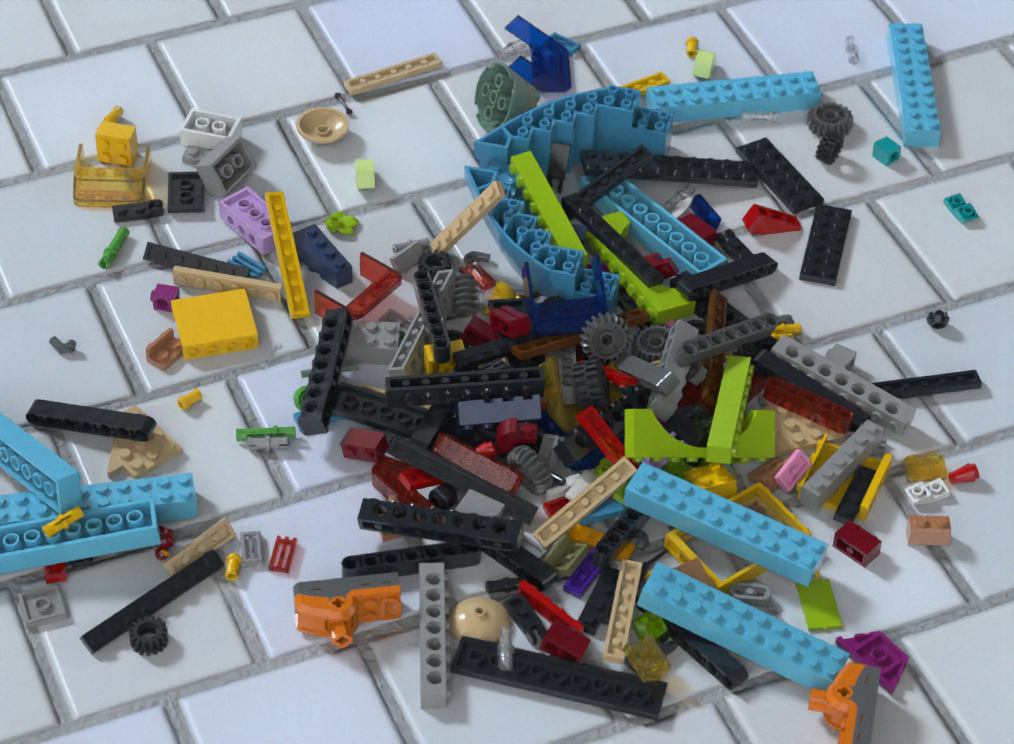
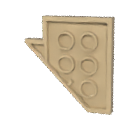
[756,394,846,457]
[107,405,183,480]

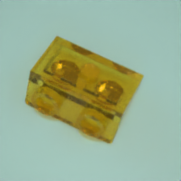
[901,453,948,483]
[622,635,671,682]

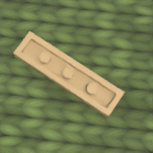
[162,518,237,577]

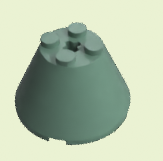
[474,62,540,132]

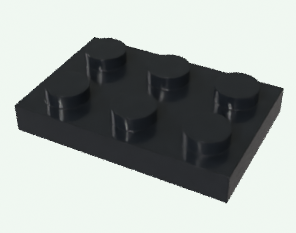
[167,171,204,213]

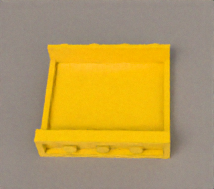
[171,288,259,360]
[796,433,893,522]

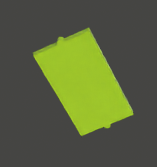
[796,579,842,631]

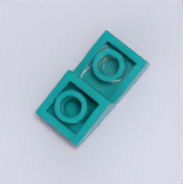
[943,193,979,223]

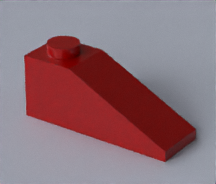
[742,203,802,235]

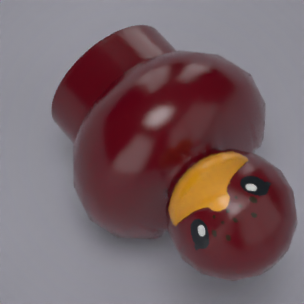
[154,526,175,561]

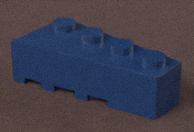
[293,224,353,289]
[454,395,541,431]

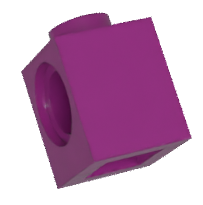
[150,283,180,312]

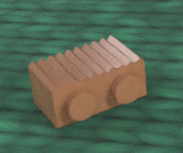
[906,515,951,545]

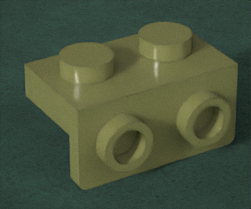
[544,534,591,577]

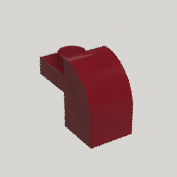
[644,252,679,285]
[496,418,537,454]

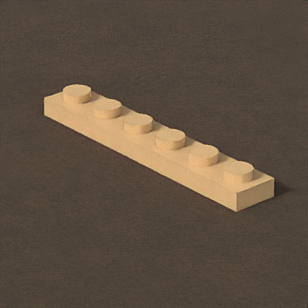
[344,52,443,96]
[430,180,506,255]
[173,266,283,302]
[532,456,637,550]
[602,559,642,665]

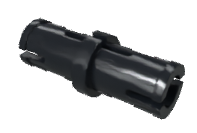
[485,576,528,594]

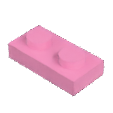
[774,449,812,492]

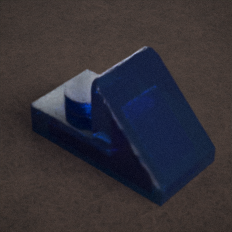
[690,194,722,230]

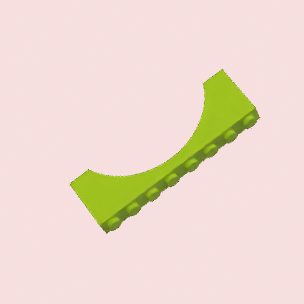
[586,211,696,326]
[625,409,775,462]

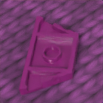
[835,631,909,695]

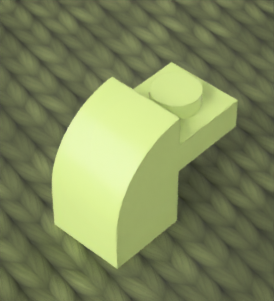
[692,49,717,79]
[355,159,375,189]

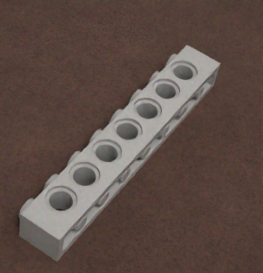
[387,269,457,377]
[771,334,916,435]
[419,563,451,708]

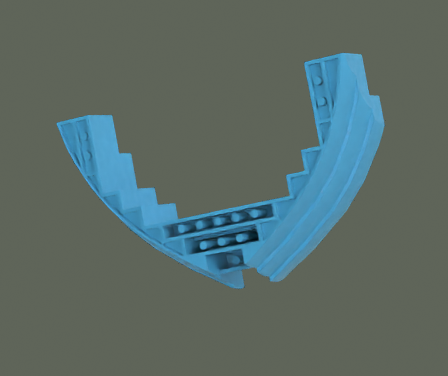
[464,85,674,322]

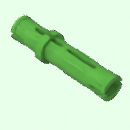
[98,226,130,269]
[236,425,296,441]

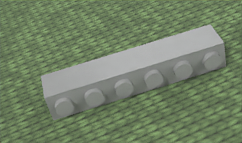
[646,319,699,422]
[799,420,884,512]

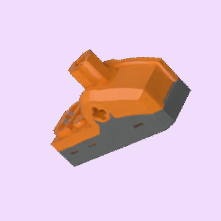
[293,572,401,648]
[808,662,881,744]

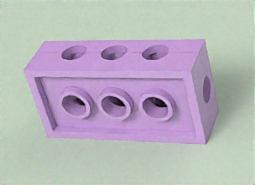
[219,186,292,255]

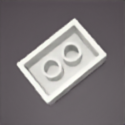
[180,108,242,150]

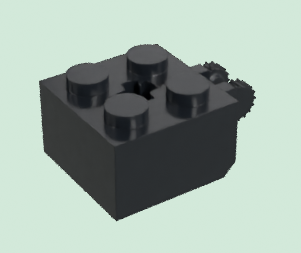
[666,404,713,447]

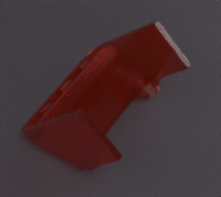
[314,252,402,321]

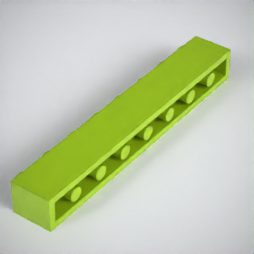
[509,151,588,267]
[706,355,754,464]

